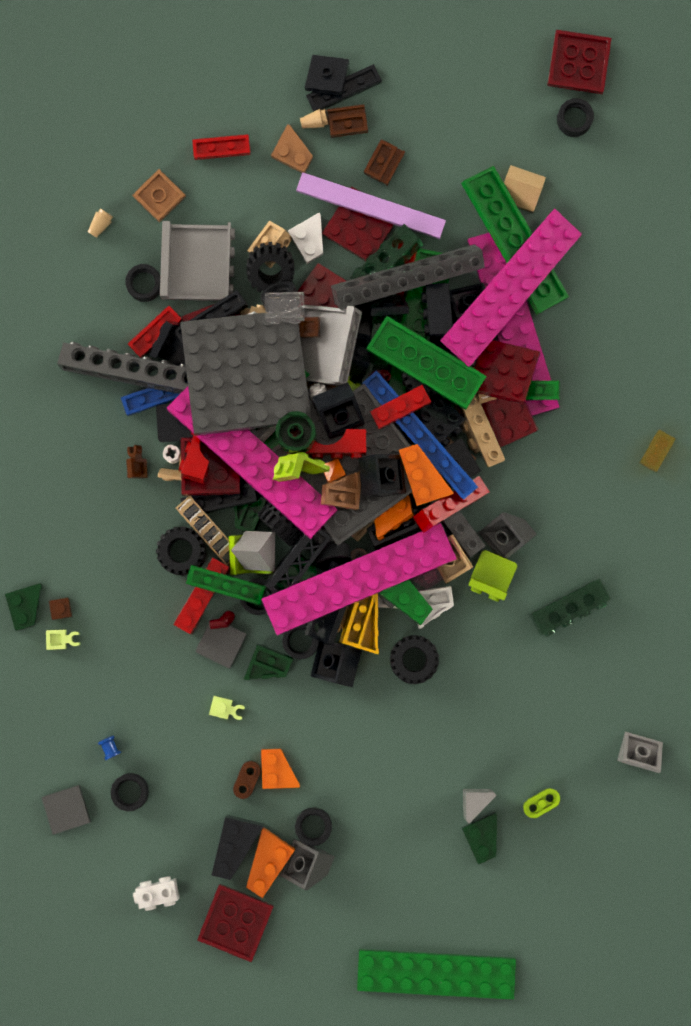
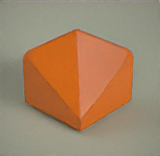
[324,459,346,483]

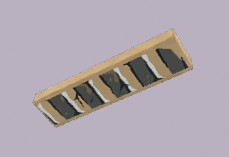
[176,496,230,565]

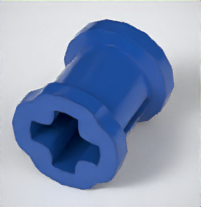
[98,735,121,760]

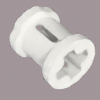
[163,445,181,464]

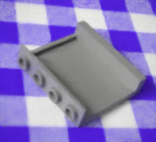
[160,221,235,301]
[289,302,362,386]

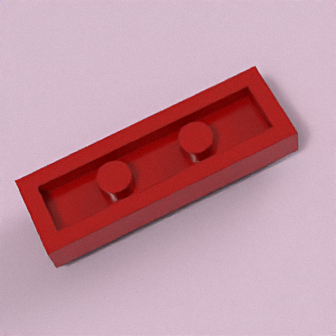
[192,134,251,160]
[128,306,183,358]
[370,385,431,430]

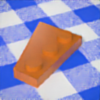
[399,444,454,506]
[246,827,295,898]

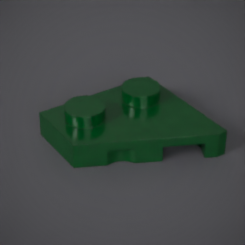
[234,495,268,532]
[5,583,42,631]
[244,644,294,680]
[462,812,497,865]

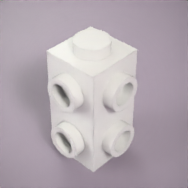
[133,876,180,911]

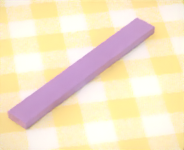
[296,172,446,240]

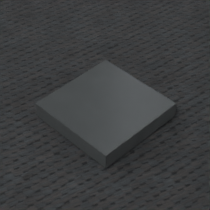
[195,617,247,669]
[41,785,91,835]

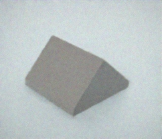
[231,531,275,571]
[617,731,663,773]
[463,789,497,824]

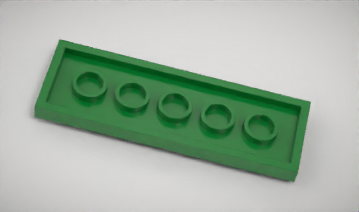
[366,316,487,410]

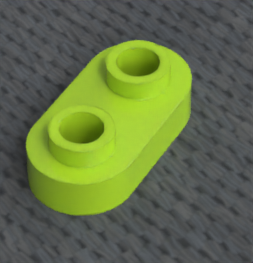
[523,788,560,818]

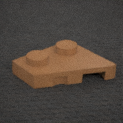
[271,124,313,173]
[321,472,361,510]

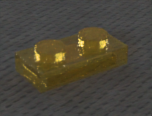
[639,430,675,472]

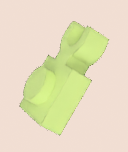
[46,630,80,650]
[209,696,245,720]

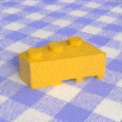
[339,593,379,655]

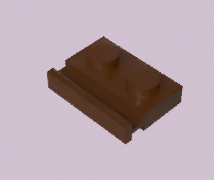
[327,104,368,138]
[364,139,405,186]

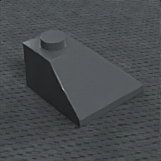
[478,512,537,559]
[280,839,335,890]

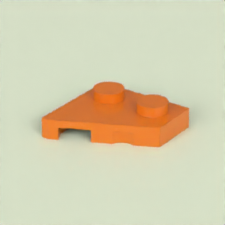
[374,496,414,540]
[261,749,300,789]

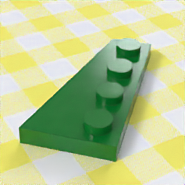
[379,547,433,626]

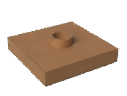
[132,169,186,223]

